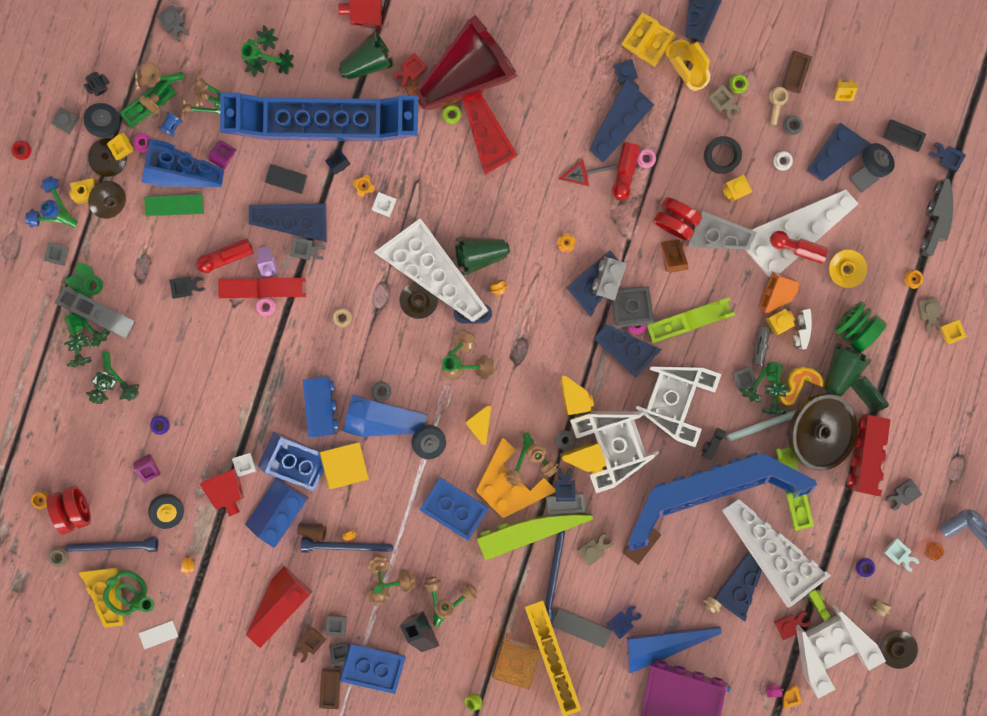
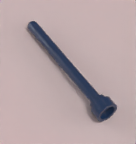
[545,531,565,622]
[65,537,159,552]
[301,537,394,553]

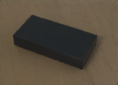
[882,119,926,152]
[265,164,308,194]

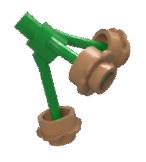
[505,433,558,486]
[423,577,478,627]

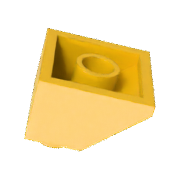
[560,375,594,415]
[560,441,607,474]

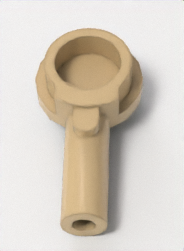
[769,87,789,125]

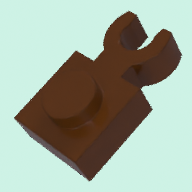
[293,627,326,663]

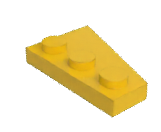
[79,567,125,628]

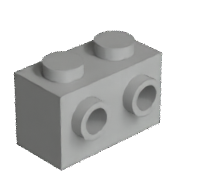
[592,256,627,301]

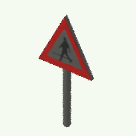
[559,159,618,187]

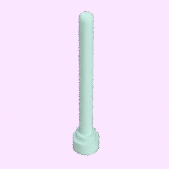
[726,409,797,441]

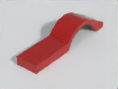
[218,278,306,299]

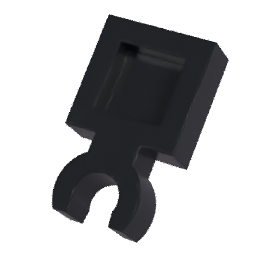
[169,277,206,299]
[701,428,726,461]

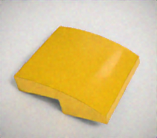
[621,12,676,67]
[319,442,369,489]

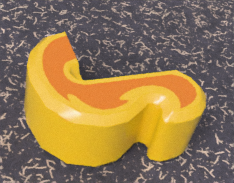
[777,367,823,405]

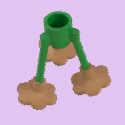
[441,330,494,381]

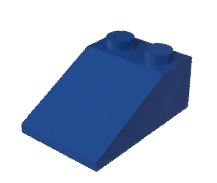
[258,431,324,491]

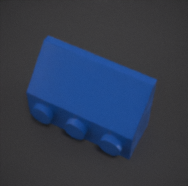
[303,377,338,438]
[245,477,309,548]

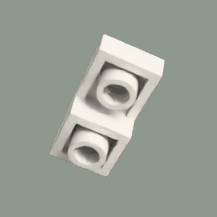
[793,309,812,350]

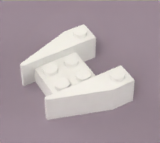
[635,367,722,447]
[570,411,659,493]
[796,605,886,699]

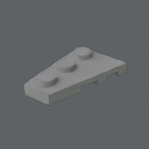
[688,211,757,250]

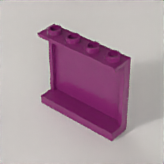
[641,660,728,716]

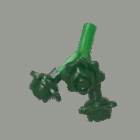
[86,352,140,404]

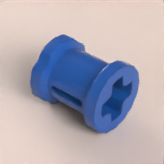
[158,112,183,137]

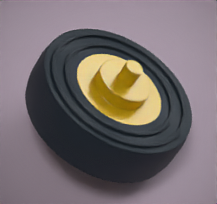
[148,494,184,529]

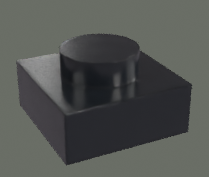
[325,150,350,175]

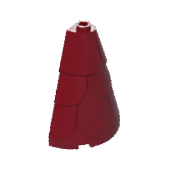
[416,15,518,111]

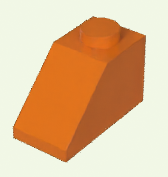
[759,272,799,313]

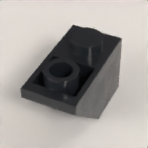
[400,611,439,652]

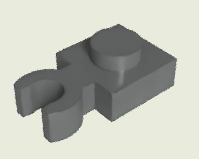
[157,5,189,42]
[290,237,326,260]
[885,479,922,510]

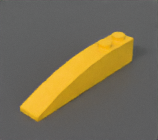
[525,600,581,716]

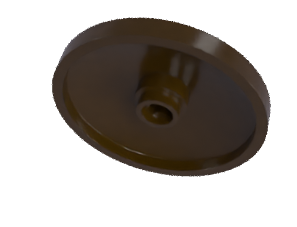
[789,393,858,471]

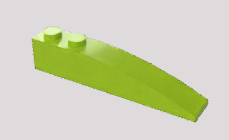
[477,513,593,561]

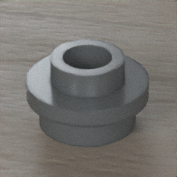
[783,116,803,135]
[372,382,391,401]
[556,431,575,450]

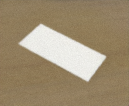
[138,621,178,649]

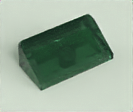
[851,376,889,413]

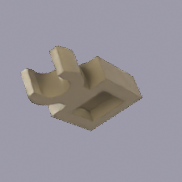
[707,85,741,121]
[917,297,942,333]
[578,533,613,566]

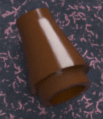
[297,523,327,542]

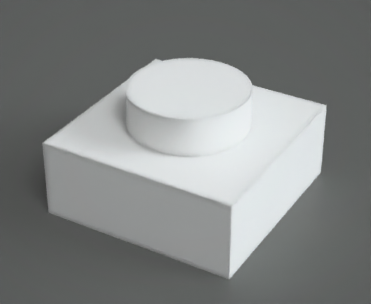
[372,192,397,218]
[232,452,257,477]

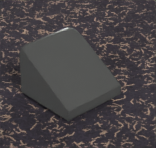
[850,166,879,193]
[329,642,349,668]

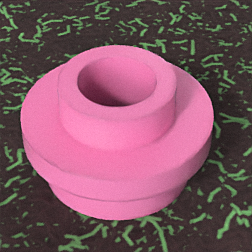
[637,149,656,168]
[256,297,276,316]

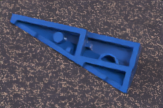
[626,627,722,673]

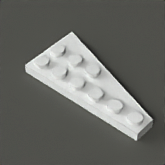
[745,190,858,278]
[374,218,488,322]
[722,499,831,608]

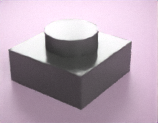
[51,107,79,134]
[44,242,69,266]
[732,366,756,391]
[326,615,347,637]

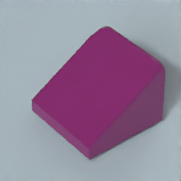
[209,140,236,169]
[133,454,161,483]

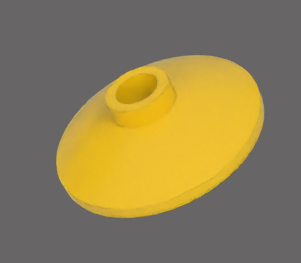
[829,250,867,288]

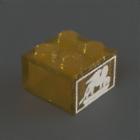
[492,637,541,690]

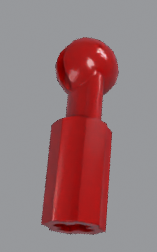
[612,142,641,201]
[770,230,828,264]
[196,238,254,273]

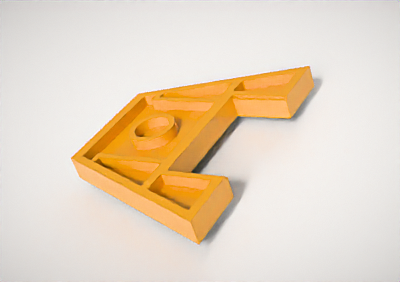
[476,437,556,518]

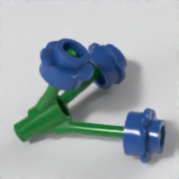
[25,176,78,228]

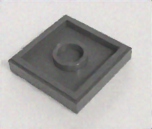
[612,286,654,328]

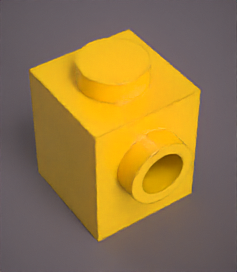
[723,175,752,202]
[69,178,98,204]
[765,309,795,335]

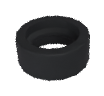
[704,136,742,174]

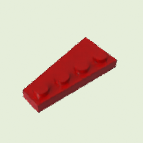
[462,93,518,175]

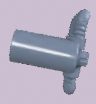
[940,509,987,549]

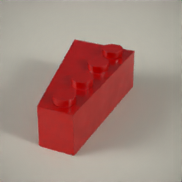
[847,414,891,497]

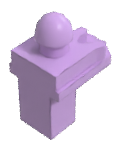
[256,246,278,277]

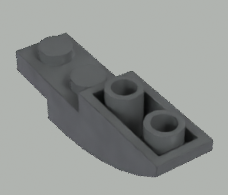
[920,178,953,257]
[55,286,136,339]

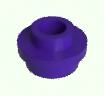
[150,415,170,435]
[856,558,875,577]

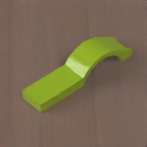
[647,297,735,343]
[775,447,814,531]

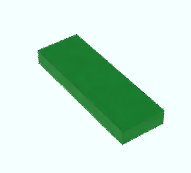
[119,81,177,129]
[144,194,204,217]

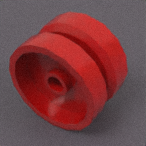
[652,197,703,241]
[46,485,91,535]

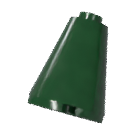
[338,32,394,80]
[455,237,510,276]
[824,343,871,397]

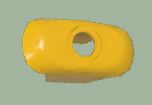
[666,39,710,91]

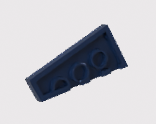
[589,79,654,163]
[249,203,327,242]

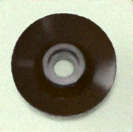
[88,138,127,177]
[88,181,126,219]
[399,282,438,319]
[879,630,918,669]

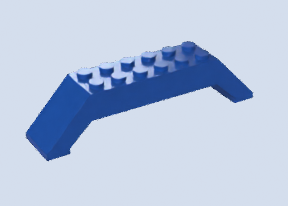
[220,93,418,142]
[628,452,817,551]

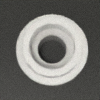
[773,151,793,171]

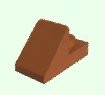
[661,240,688,273]

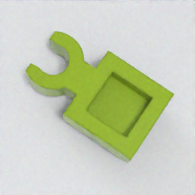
[807,589,831,621]

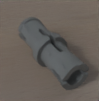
[752,326,771,366]

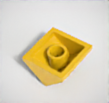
[465,405,491,445]

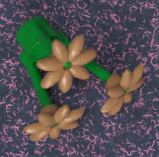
[181,69,222,120]

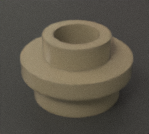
[49,547,69,567]

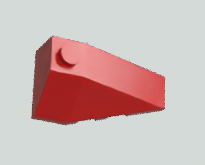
[246,566,312,648]

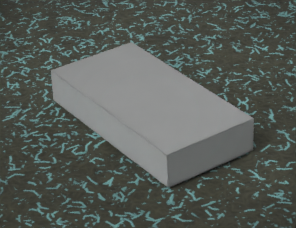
[546,493,586,516]

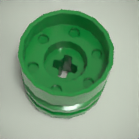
[834,301,887,353]

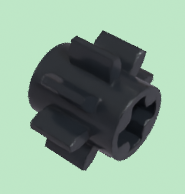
[84,72,110,96]

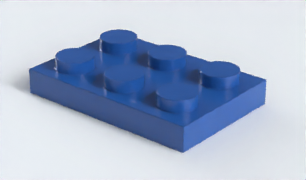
[420,477,489,540]
[339,642,406,694]

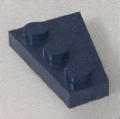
[686,0,722,44]
[806,123,871,181]
[566,250,619,317]
[593,324,662,377]
[713,552,762,622]

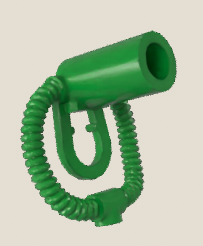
[103,570,154,616]

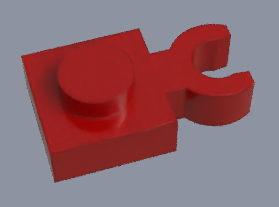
[393,53,428,88]
[774,611,811,640]

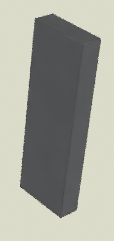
[552,608,612,648]

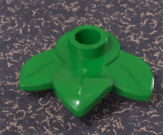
[65,263,103,298]

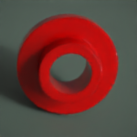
[12,141,32,160]

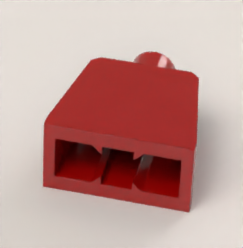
[338,0,382,30]
[199,468,244,517]

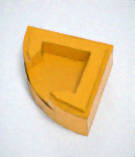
[782,684,803,709]

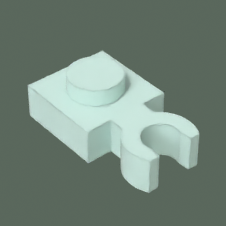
[883,538,919,572]

